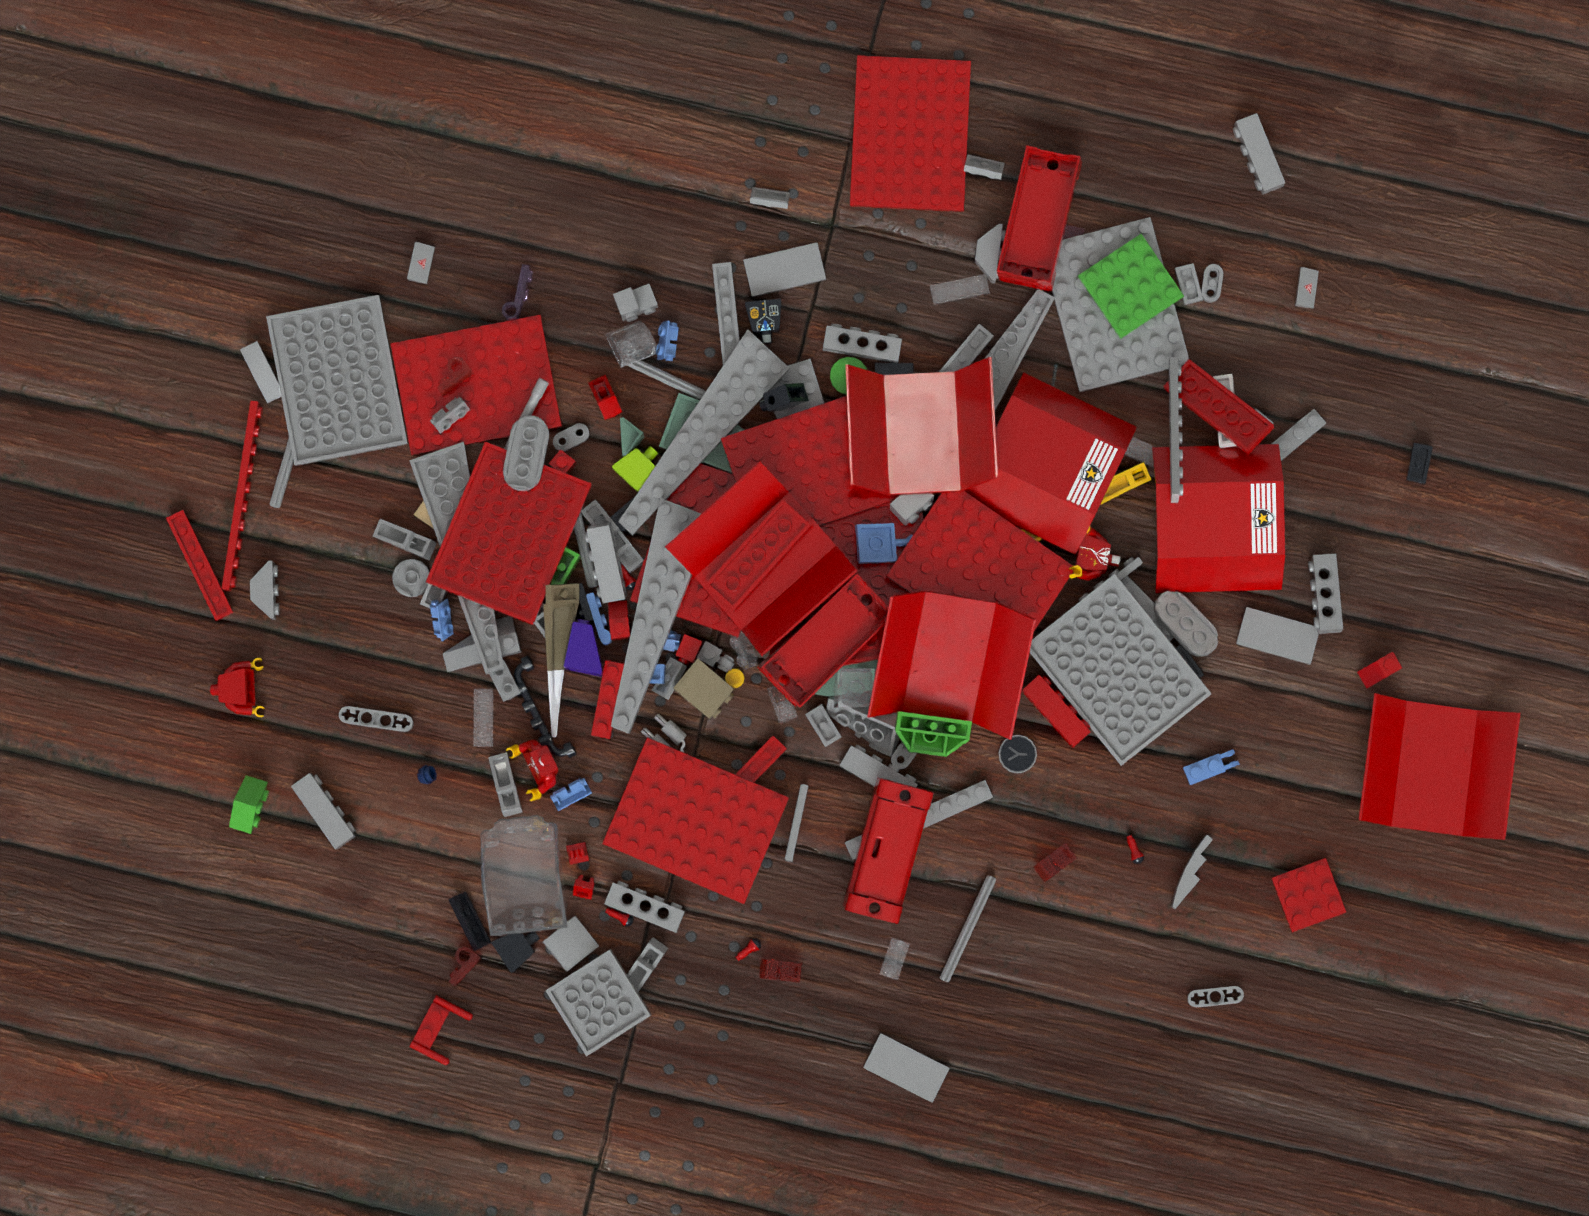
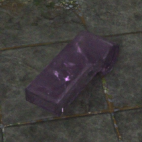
[502,264,533,321]

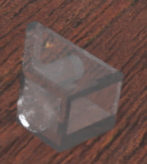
[767,683,798,725]

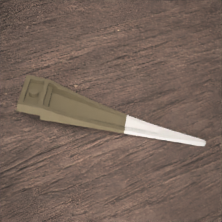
[543,583,579,737]

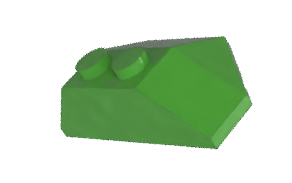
[895,711,972,757]

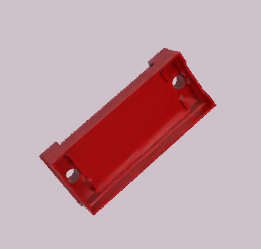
[997,145,1082,291]
[757,573,888,708]
[843,777,934,924]

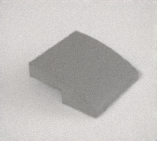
[543,916,599,972]

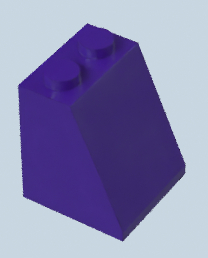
[563,619,603,677]

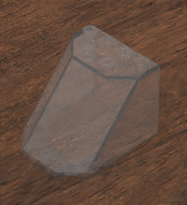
[480,815,568,936]

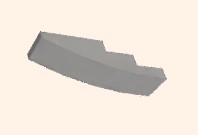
[581,499,644,574]
[1171,835,1213,909]

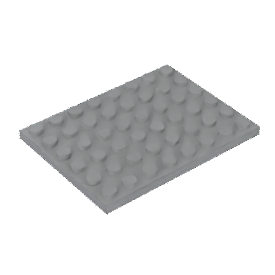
[1052,217,1189,393]
[266,295,408,466]
[1030,574,1212,766]

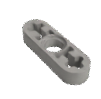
[1187,986,1244,1007]

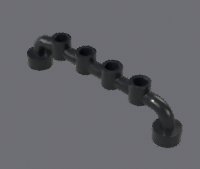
[514,655,577,758]

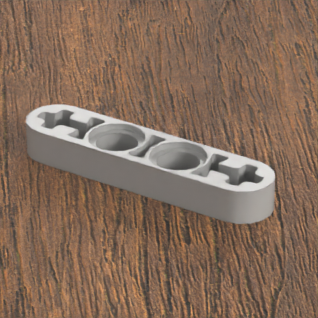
[339,706,414,732]

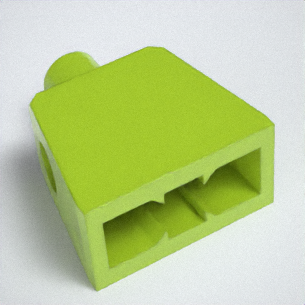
[612,446,658,492]

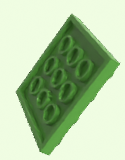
[1078,234,1184,339]

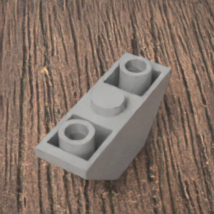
[975,224,1005,283]
[250,561,280,620]

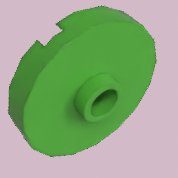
[830,357,867,395]

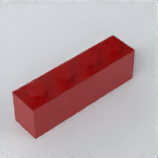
[1022,675,1091,748]

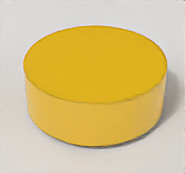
[725,669,744,688]

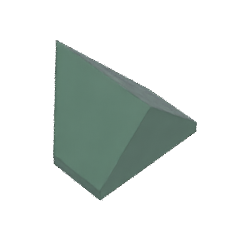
[620,417,645,457]

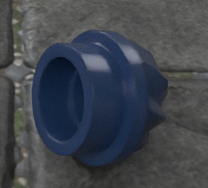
[417,765,437,784]

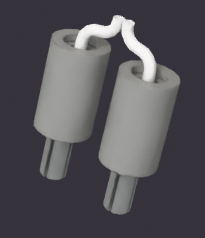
[641,714,687,752]

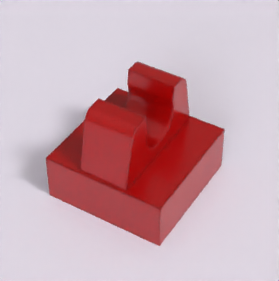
[566,842,589,865]
[573,875,595,900]

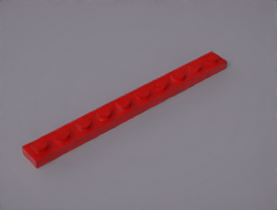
[222,401,263,592]

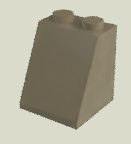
[673,659,734,720]

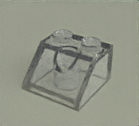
[605,320,657,368]
[834,668,876,708]

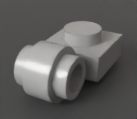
[696,641,734,673]

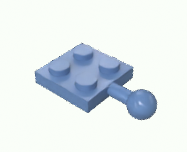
[855,523,913,564]

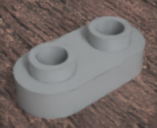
[1201,264,1223,303]
[553,423,589,452]
[891,742,917,769]

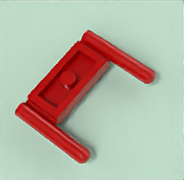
[410,995,473,1066]

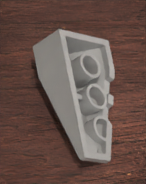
[443,616,522,672]
[826,696,900,757]

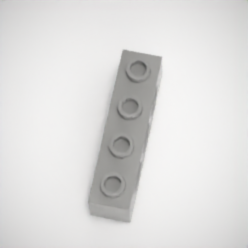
[823,324,902,363]
[1308,554,1343,634]
[604,881,685,933]

